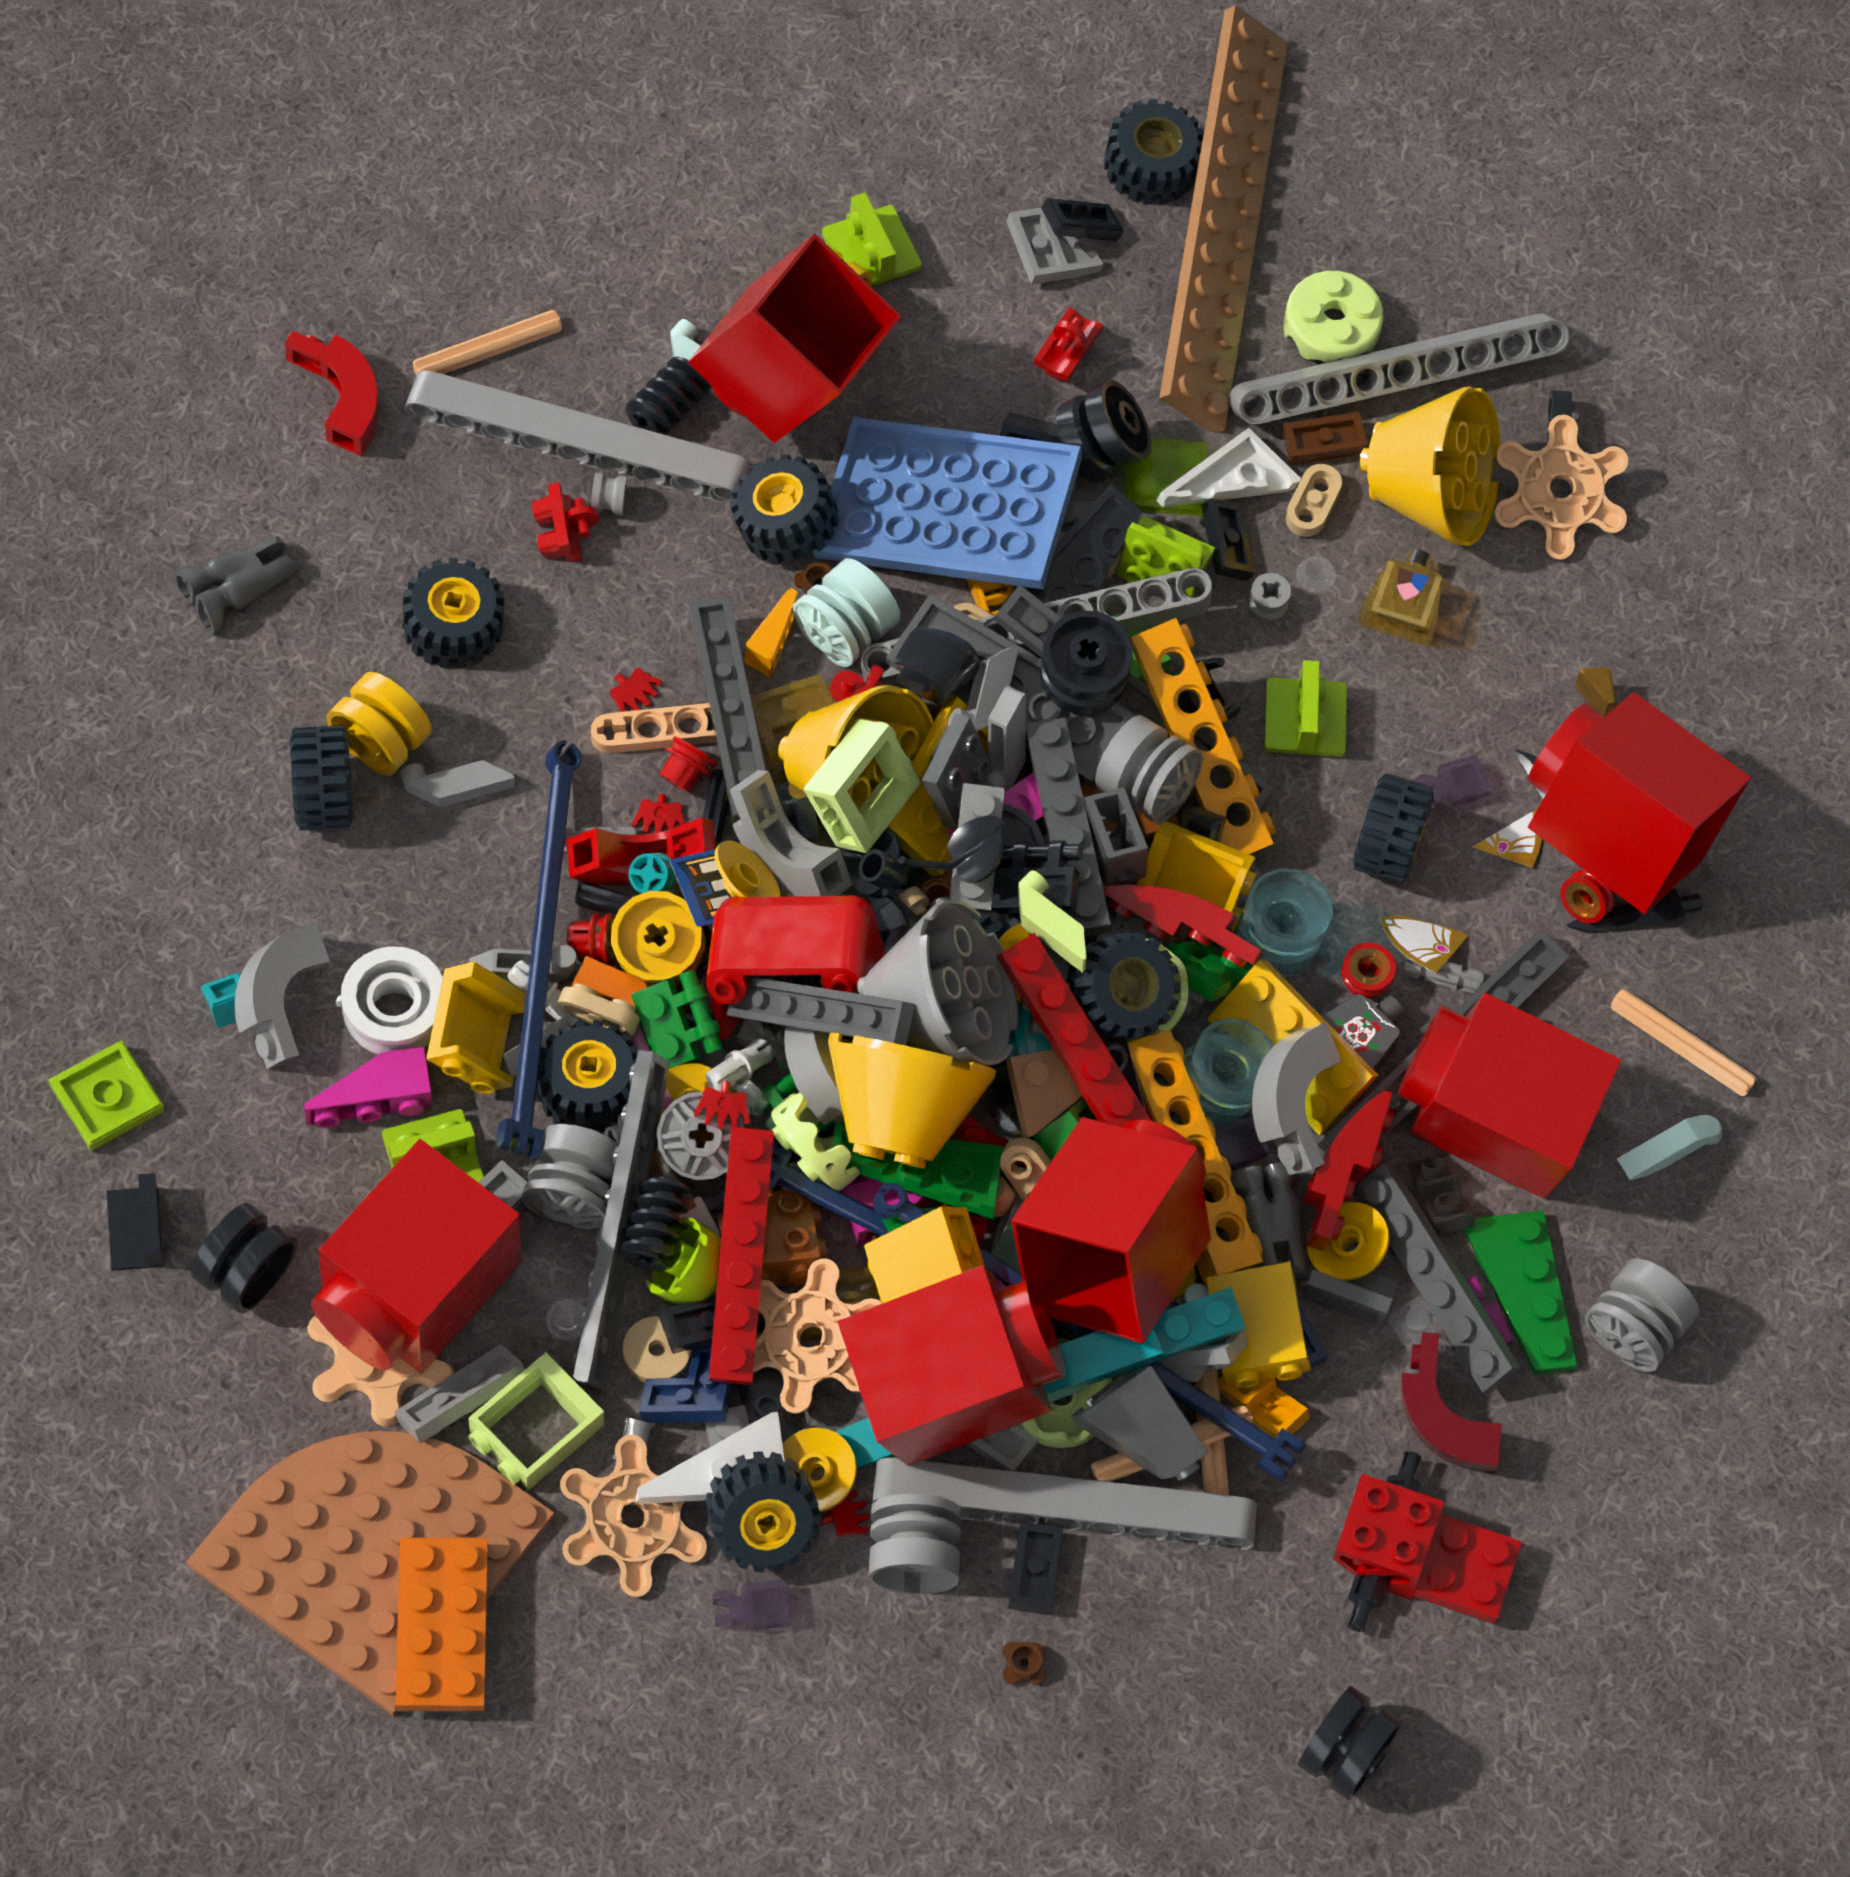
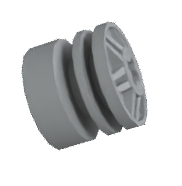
[1095,715,1203,824]
[657,1091,745,1180]
[522,1124,619,1229]
[1585,1258,1700,1372]
[869,1493,961,1593]

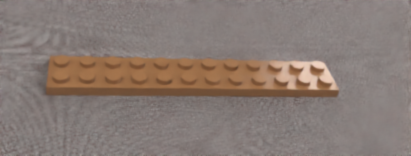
[1159,5,1288,433]

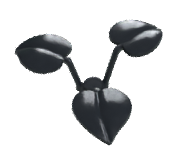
[839,816,1005,954]

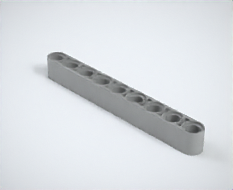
[1228,314,1569,424]
[404,370,753,502]
[861,568,1212,687]
[872,1458,1258,1550]

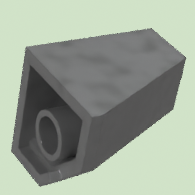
[1070,1366,1208,1480]

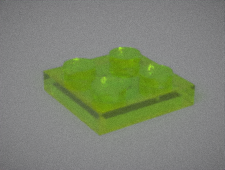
[1125,437,1208,517]

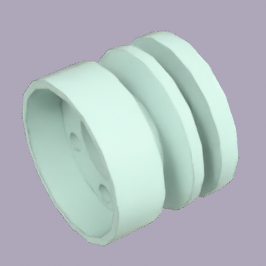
[793,558,901,667]

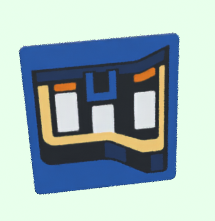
[670,849,733,927]

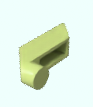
[1018,870,1086,973]

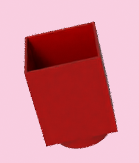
[688,233,902,443]
[1527,692,1752,914]
[1397,992,1621,1199]
[1011,1117,1211,1344]
[311,1138,521,1374]
[837,1265,1066,1466]

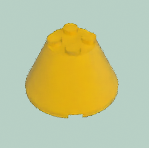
[1360,386,1501,546]
[778,685,934,810]
[828,1033,996,1169]

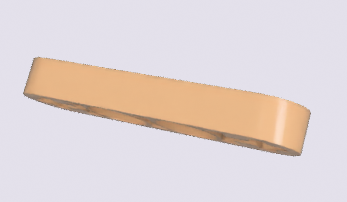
[591,703,717,753]

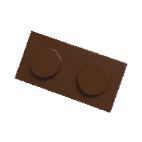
[1282,412,1368,465]

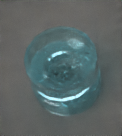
[1235,868,1333,977]
[1184,1018,1274,1128]

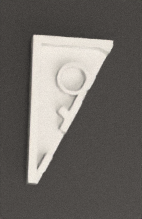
[1156,428,1301,508]
[636,1412,785,1504]

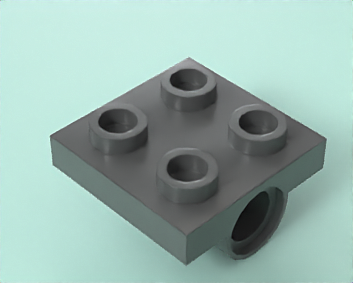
[922,714,990,829]

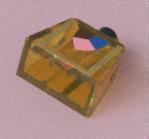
[1358,549,1442,647]

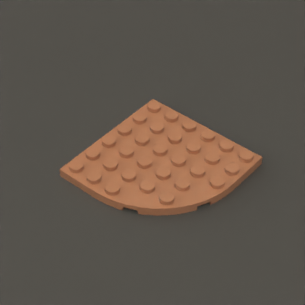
[186,1431,554,1717]

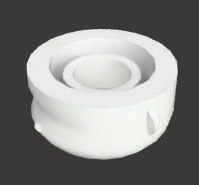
[335,946,443,1054]

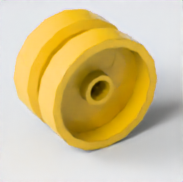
[326,672,432,776]
[611,891,706,987]

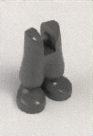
[174,535,300,635]
[1230,1162,1306,1281]

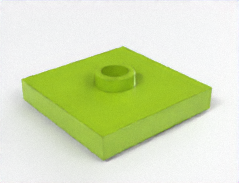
[48,1040,165,1151]

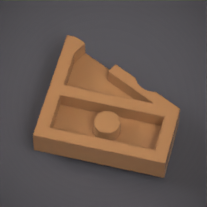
[1005,1049,1082,1138]

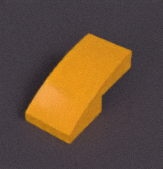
[1218,1376,1310,1438]

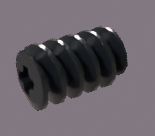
[626,356,712,433]
[620,1176,694,1272]

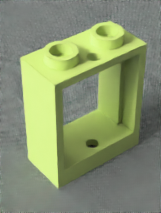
[803,719,921,853]
[468,1352,604,1491]

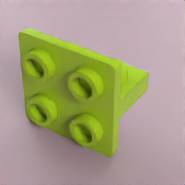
[822,192,922,287]
[1117,516,1215,598]
[1264,660,1347,757]
[382,1109,484,1182]

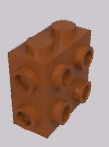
[717,1190,827,1286]

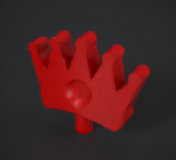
[610,668,662,712]
[632,794,685,834]
[693,1081,750,1130]
[821,1490,869,1537]

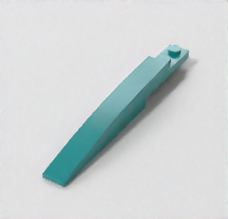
[834,1287,1246,1470]

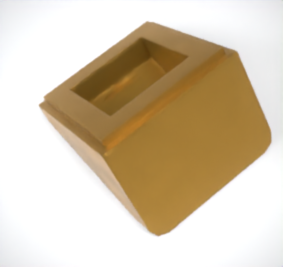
[1575,667,1616,716]

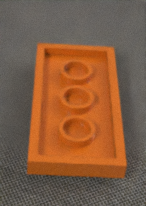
[395,1538,488,1711]

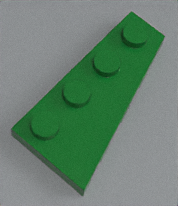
[832,1122,1003,1219]
[1460,1210,1577,1375]

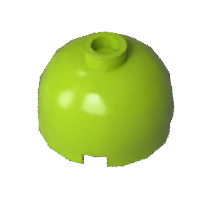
[646,1217,721,1305]

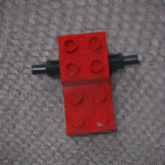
[1333,1451,1522,1632]

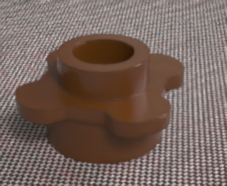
[794,561,832,595]
[1003,1642,1046,1685]

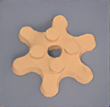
[1494,415,1629,560]
[753,1259,882,1414]
[307,1315,455,1427]
[560,1434,707,1597]

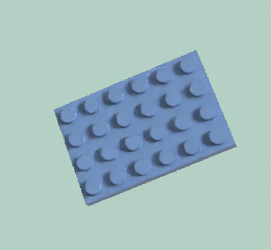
[812,417,1082,589]

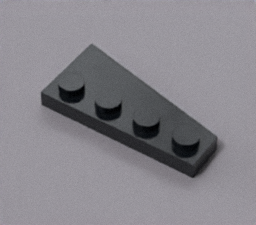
[1003,484,1141,604]

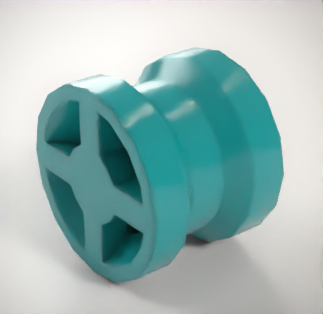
[629,853,677,893]

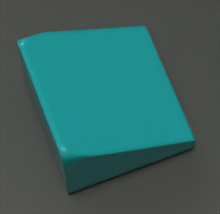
[200,972,241,1028]

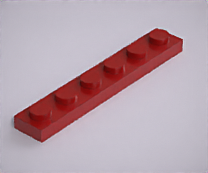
[996,932,1152,1127]
[708,1127,774,1385]

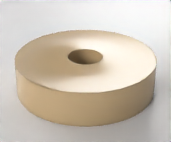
[623,1316,691,1383]

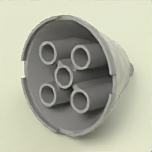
[857,899,1018,1066]

